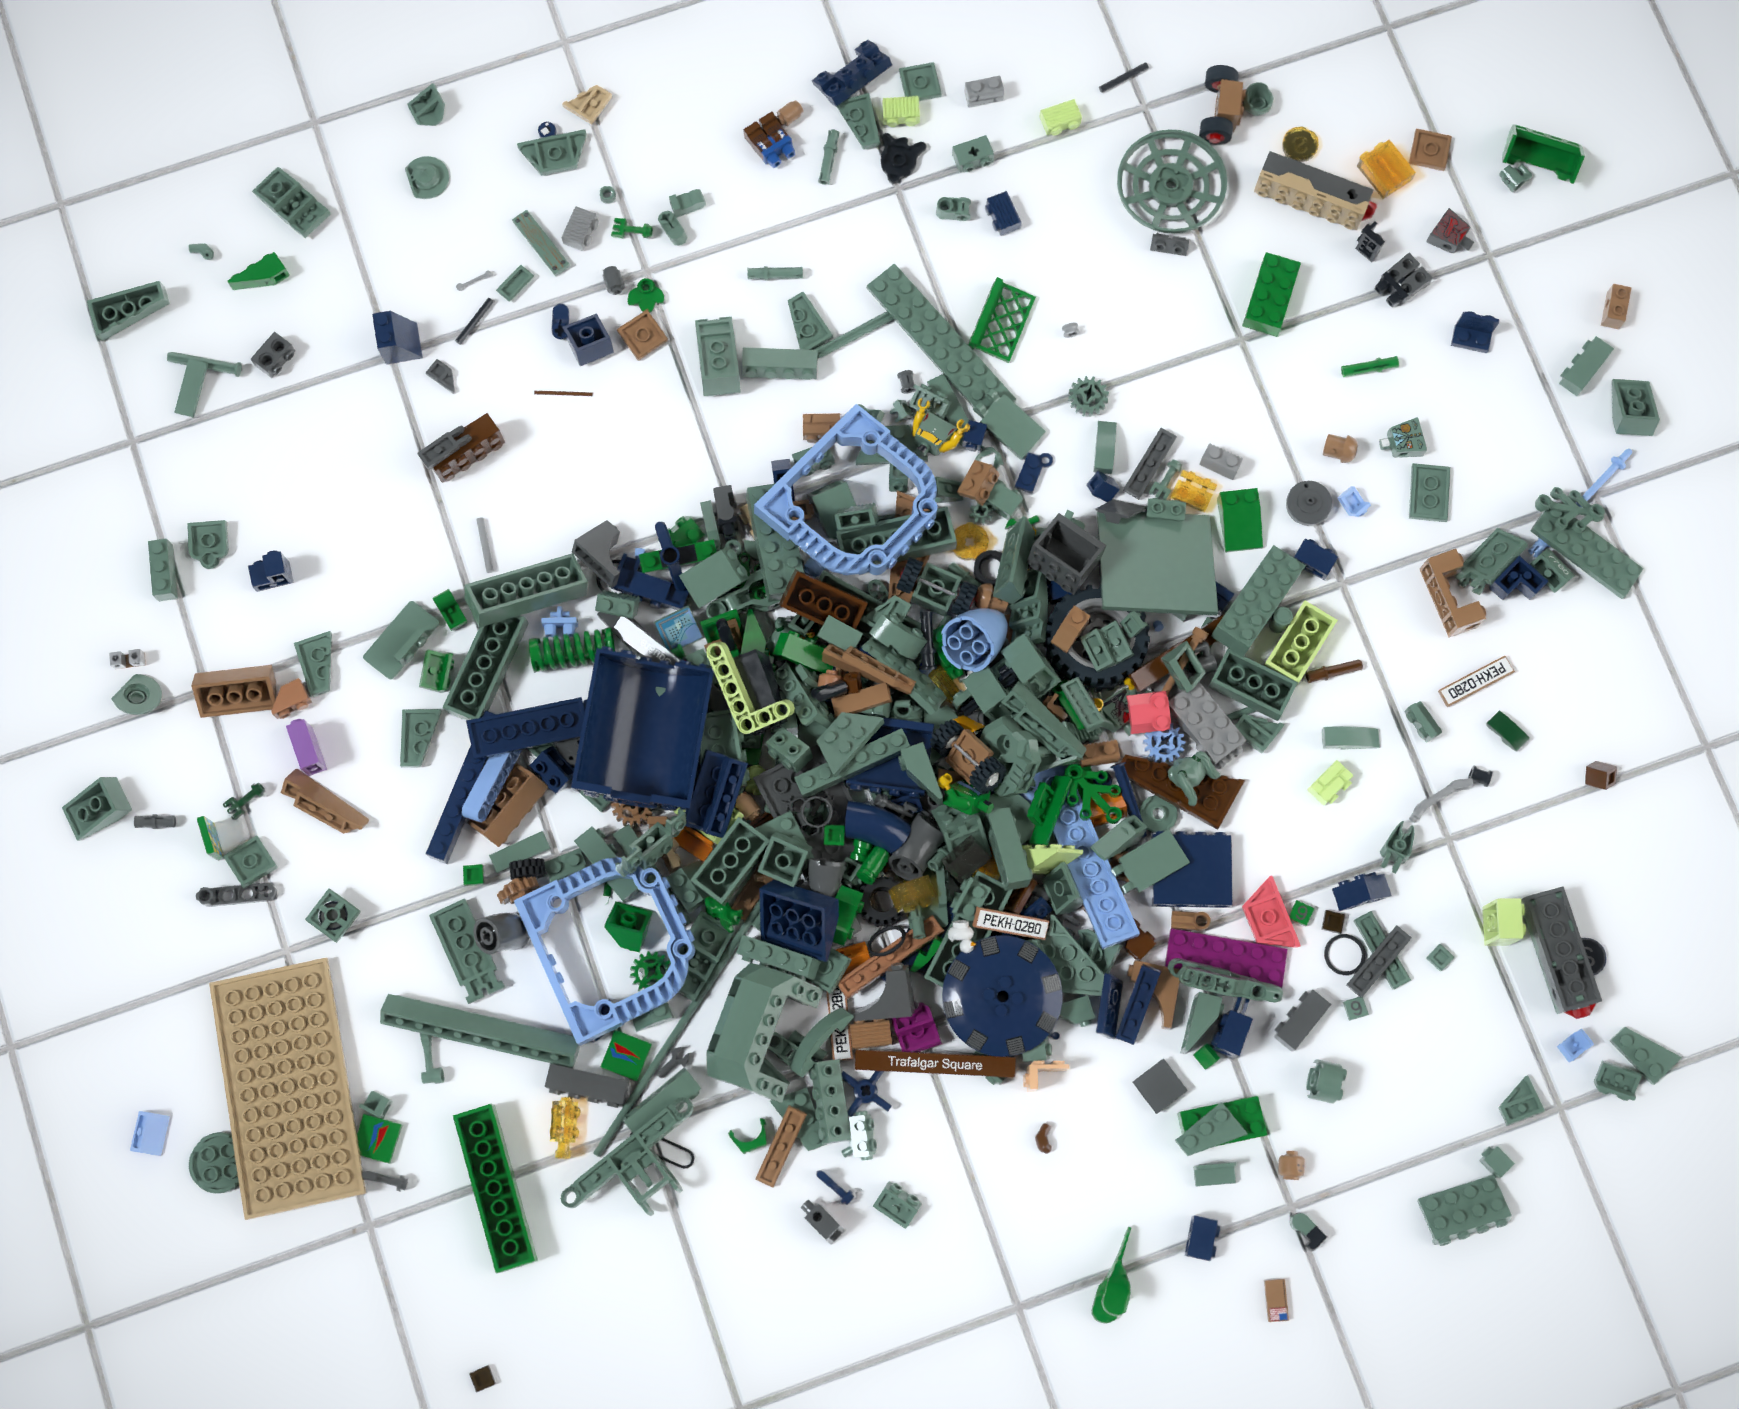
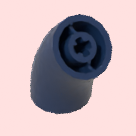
[845,801,911,853]

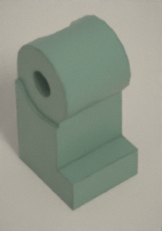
[669,189,706,218]

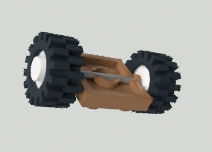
[930,719,1007,794]

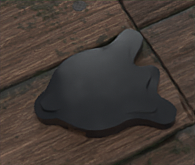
[880,133,926,184]

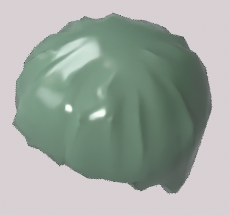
[1243,82,1274,116]

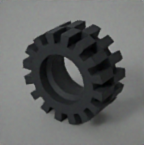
[509,858,546,880]

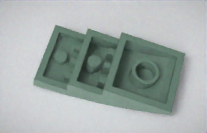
[252,167,331,239]
[1007,569,1048,644]
[662,911,735,1002]

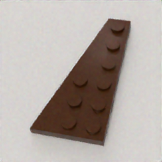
[1121,754,1245,830]

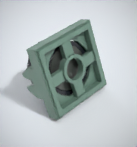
[305,888,361,943]

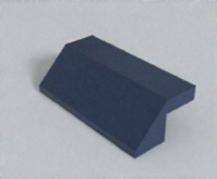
[685,749,748,838]

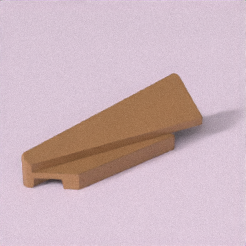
[822,643,916,694]
[280,769,369,834]

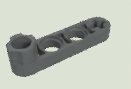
[195,883,277,907]

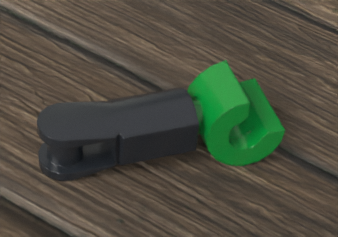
[716,618,740,657]

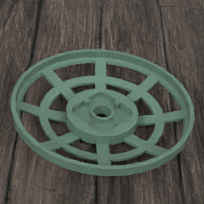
[1117,129,1228,234]

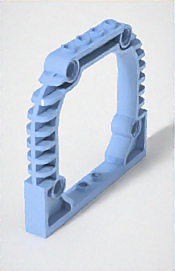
[754,404,938,576]
[514,857,695,1046]

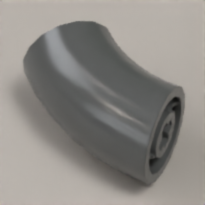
[888,812,945,881]
[473,912,530,955]

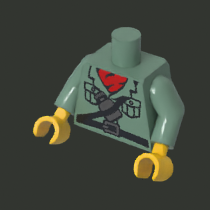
[1094,677,1137,736]

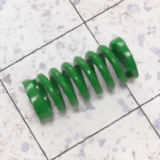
[529,627,615,673]

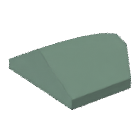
[407,83,445,126]

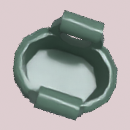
[889,694,924,722]

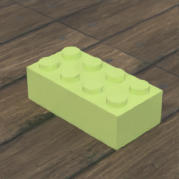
[1264,600,1338,685]

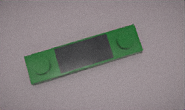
[639,539,716,573]

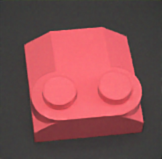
[1126,691,1171,734]

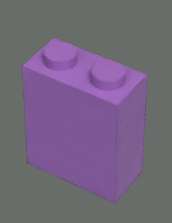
[286,719,327,776]

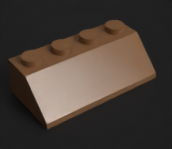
[191,664,277,718]
[467,763,548,847]

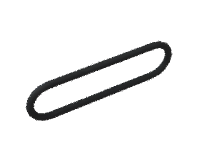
[630,1132,695,1169]

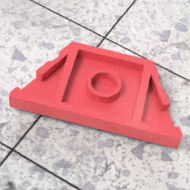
[1242,875,1301,948]

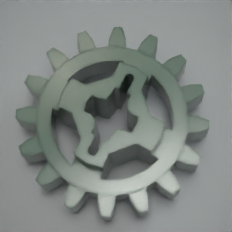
[1068,376,1109,417]

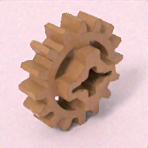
[611,803,652,828]
[497,877,540,905]

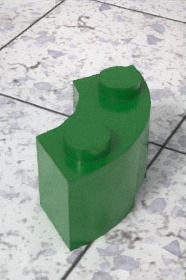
[833,885,865,946]

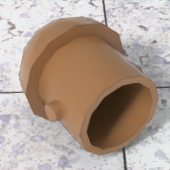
[1323,434,1358,463]
[974,583,1008,614]

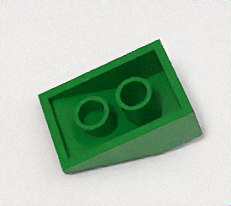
[1217,488,1263,553]

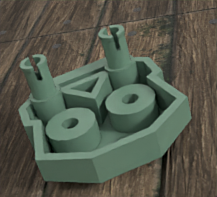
[979,716,1051,797]

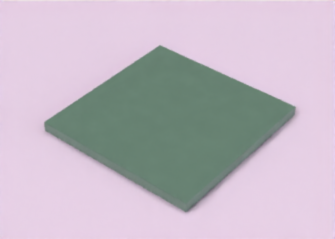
[1097,511,1218,616]

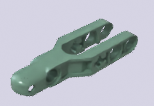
[706,554,804,619]
[1168,958,1284,1003]

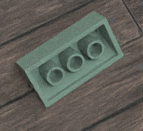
[993,516,1035,604]

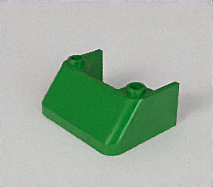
[1502,124,1585,185]

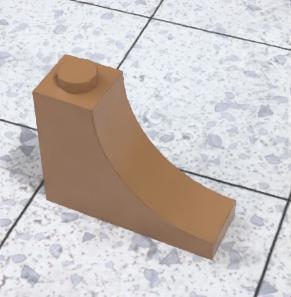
[1127,960,1180,1030]

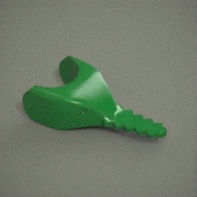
[1091,1226,1132,1324]

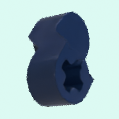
[551,303,570,339]

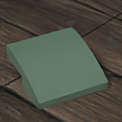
[1080,621,1134,672]

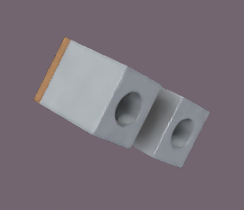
[109,649,146,670]

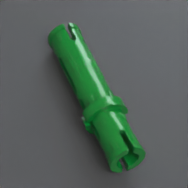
[1341,356,1399,378]

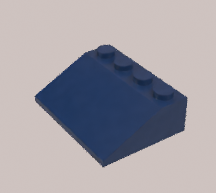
[759,879,839,962]

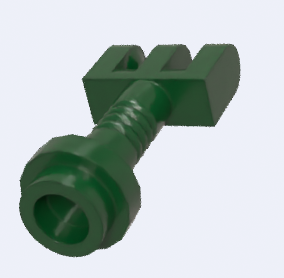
[222,782,266,820]

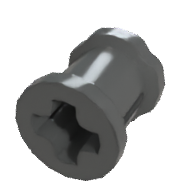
[897,370,916,394]

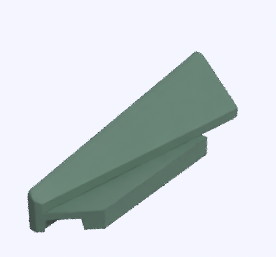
[1001,681,1087,758]

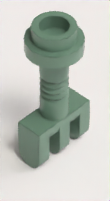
[1149,459,1182,500]

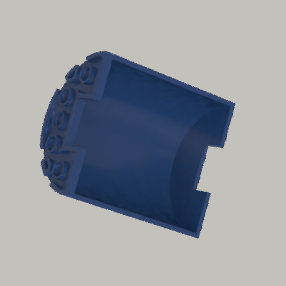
[571,646,714,811]

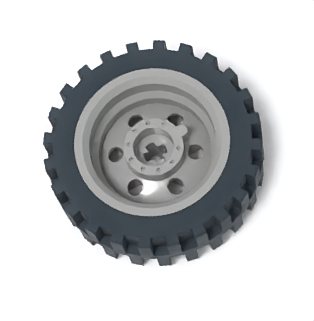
[1044,584,1150,692]

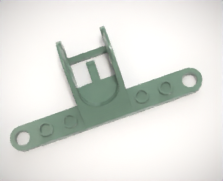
[560,1097,694,1217]

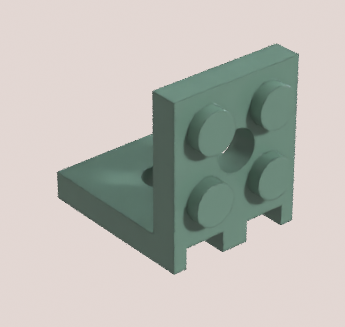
[931,805,992,871]

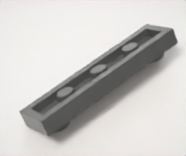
[1123,427,1177,500]
[1346,925,1412,998]

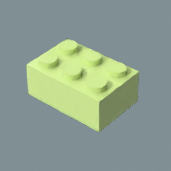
[1482,898,1526,946]

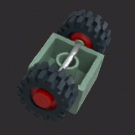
[896,557,978,616]

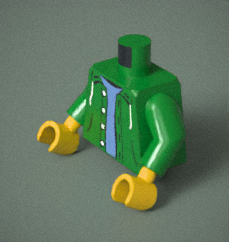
[937,773,994,815]

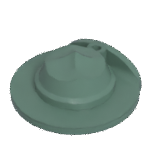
[405,156,449,199]
[111,674,162,715]

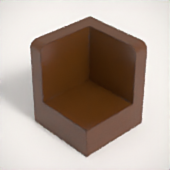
[1585,761,1617,790]

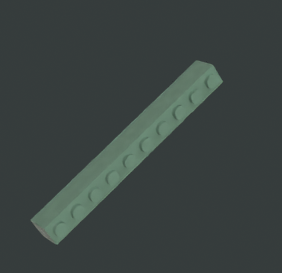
[380,993,580,1068]

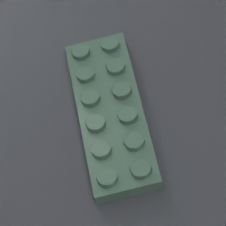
[1530,501,1644,599]

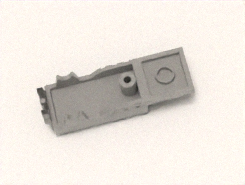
[1148,669,1246,768]

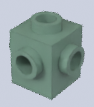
[842,857,865,890]

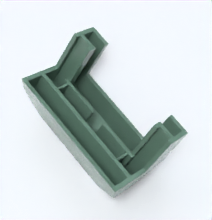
[706,963,824,1103]

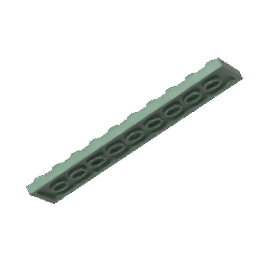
[866,263,1016,409]

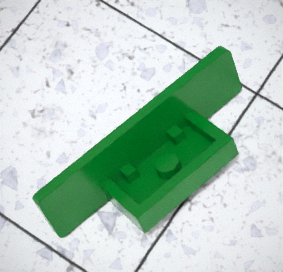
[1027,775,1072,845]

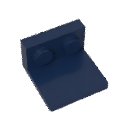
[1450,311,1500,354]

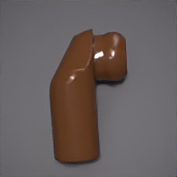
[1035,1122,1052,1154]

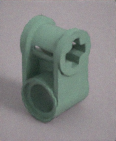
[936,197,971,221]
[768,1032,798,1067]

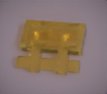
[1170,470,1218,513]

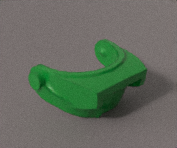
[728,1118,766,1154]

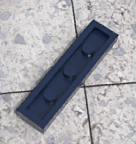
[1115,964,1161,1045]

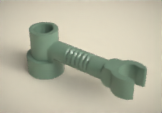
[420,1033,444,1084]

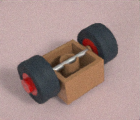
[1199,65,1246,145]

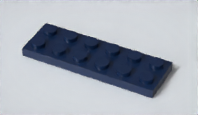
[466,697,585,760]

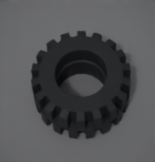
[860,875,907,927]

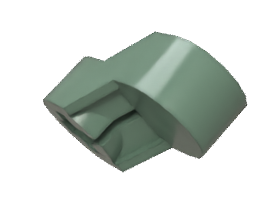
[658,211,688,246]

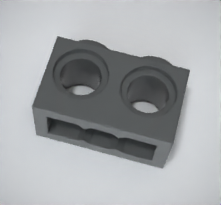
[250,331,296,378]

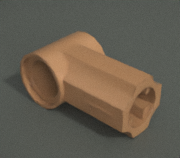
[1171,911,1211,932]

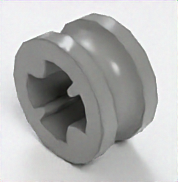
[1062,322,1080,338]

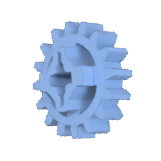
[1143,723,1186,763]

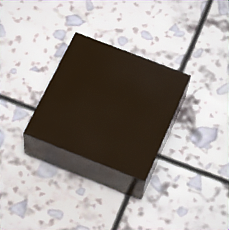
[1321,910,1345,934]
[469,1365,496,1393]

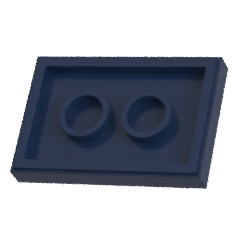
[1096,973,1124,1040]

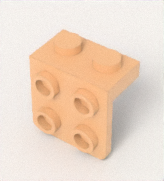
[1023,1061,1070,1092]

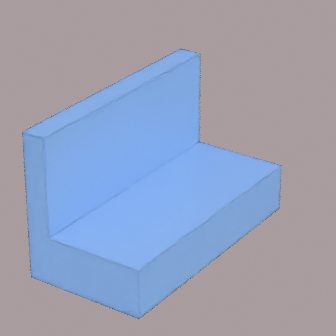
[130,1111,170,1156]

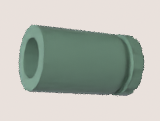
[1268,607,1293,633]

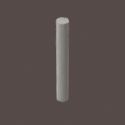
[476,517,494,573]

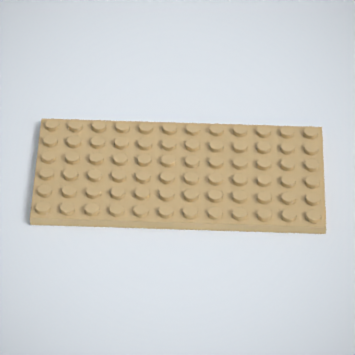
[209,957,366,1220]

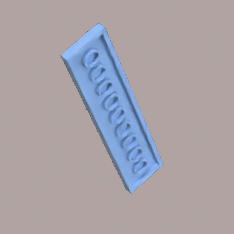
[1033,765,1140,949]

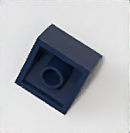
[563,313,614,366]

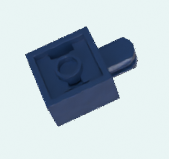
[1210,997,1253,1059]

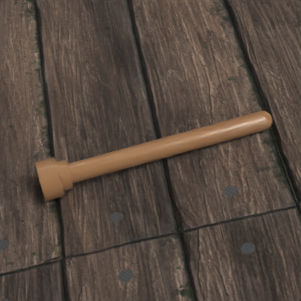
[1161,626,1209,696]

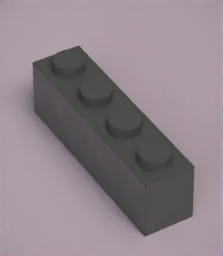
[544,1063,630,1108]

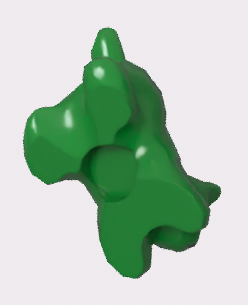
[705,896,743,933]

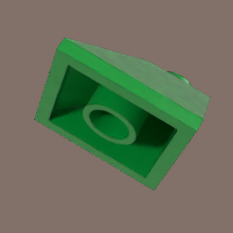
[604,901,653,953]

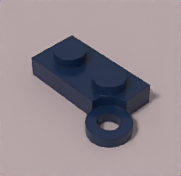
[1015,452,1053,494]

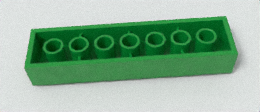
[452,1103,538,1274]

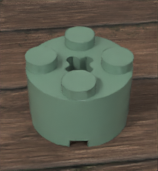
[1306,1059,1347,1104]

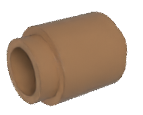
[776,100,804,127]

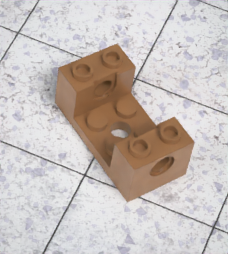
[1419,548,1486,638]

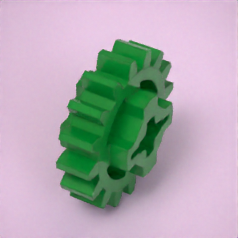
[630,951,670,991]

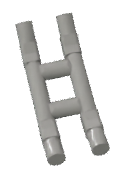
[1409,778,1474,823]

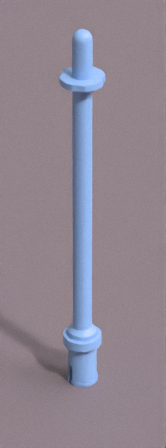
[1528,448,1632,558]

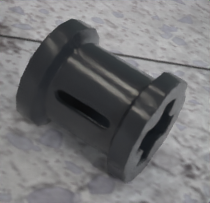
[1468,765,1493,787]

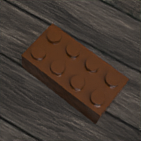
[432,412,505,483]
[779,569,868,630]

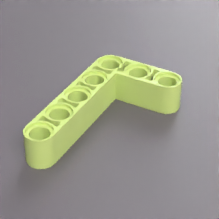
[706,642,795,734]

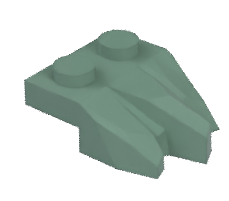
[1076,929,1123,974]

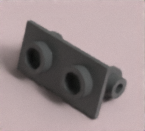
[1150,232,1190,256]

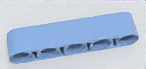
[462,750,522,822]

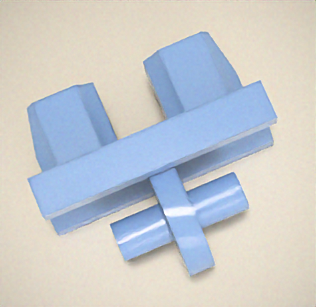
[541,606,578,637]

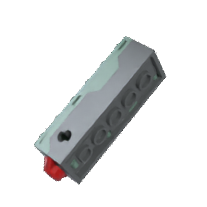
[1521,886,1602,1019]

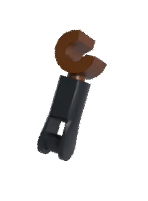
[811,672,862,701]

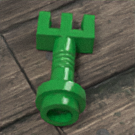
[611,218,653,239]

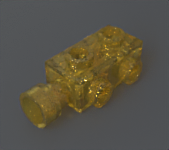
[550,1097,581,1159]

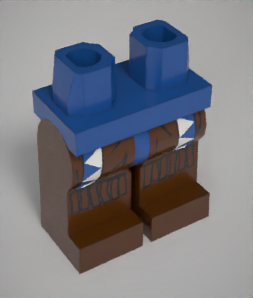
[743,111,795,169]

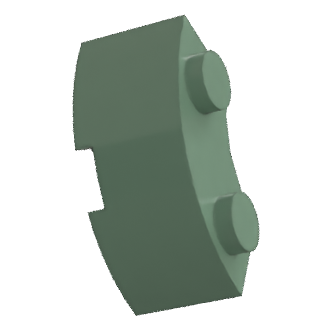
[870,614,927,660]

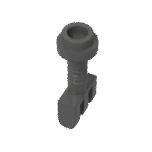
[874,794,918,823]
[362,1171,408,1192]

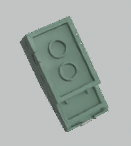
[695,316,741,396]

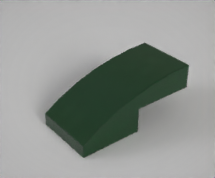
[1486,710,1530,752]

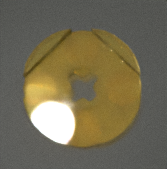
[952,522,989,561]

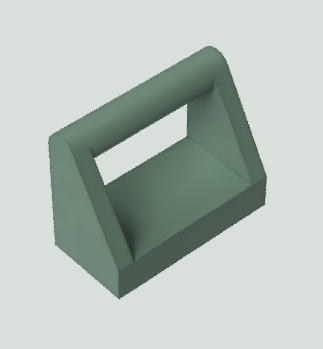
[1161,641,1206,693]

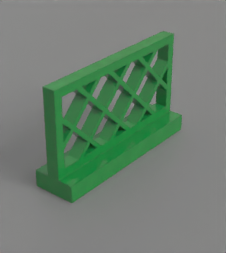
[968,277,1036,363]

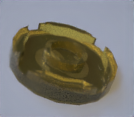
[1282,126,1319,162]

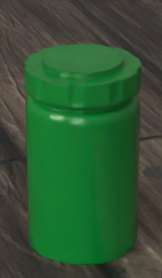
[856,846,890,885]

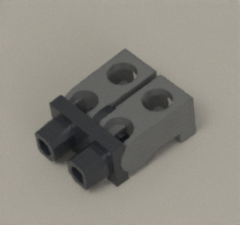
[1374,252,1433,308]
[713,485,739,542]

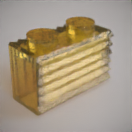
[888,875,937,914]

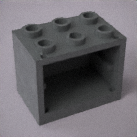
[1027,513,1106,595]

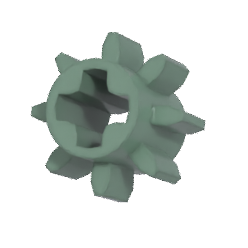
[969,502,993,526]

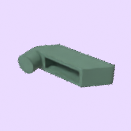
[700,500,721,552]

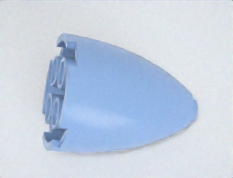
[941,608,1008,672]

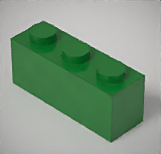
[773,631,833,674]

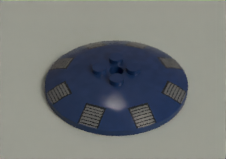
[942,936,1063,1057]

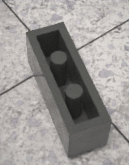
[1273,989,1332,1052]

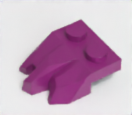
[892,1002,942,1053]

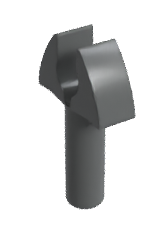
[657,1047,690,1078]

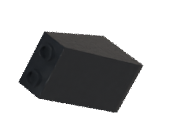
[722,649,788,735]

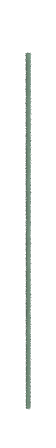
[593,614,952,1157]

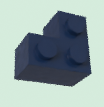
[248,550,294,592]
[1489,555,1548,601]
[1332,872,1392,911]

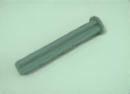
[167,351,242,377]

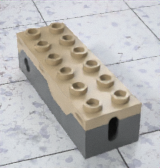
[1254,151,1377,230]

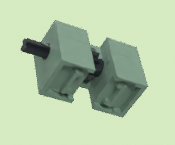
[961,634,1061,722]

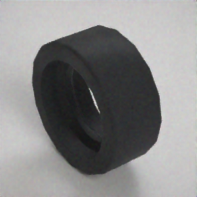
[973,550,1002,588]

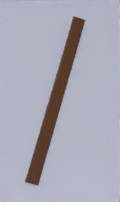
[534,390,593,396]

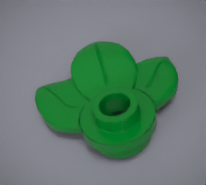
[627,278,664,313]

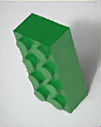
[1242,252,1301,337]
[1177,1096,1268,1147]

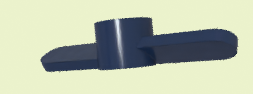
[655,521,686,591]

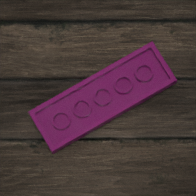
[1164,929,1288,988]

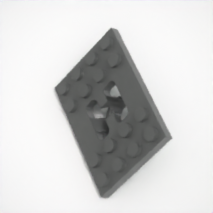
[753,744,875,881]

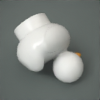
[948,920,976,953]

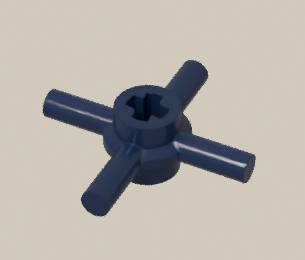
[841,1071,892,1117]

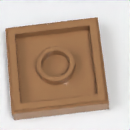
[1408,128,1452,171]
[616,309,669,361]

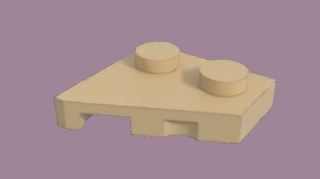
[562,84,612,125]

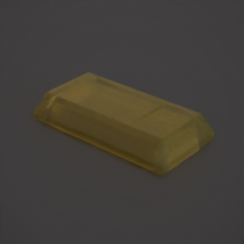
[928,664,960,705]

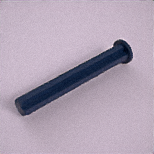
[1110,762,1147,838]

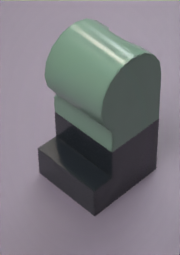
[1289,1213,1327,1251]

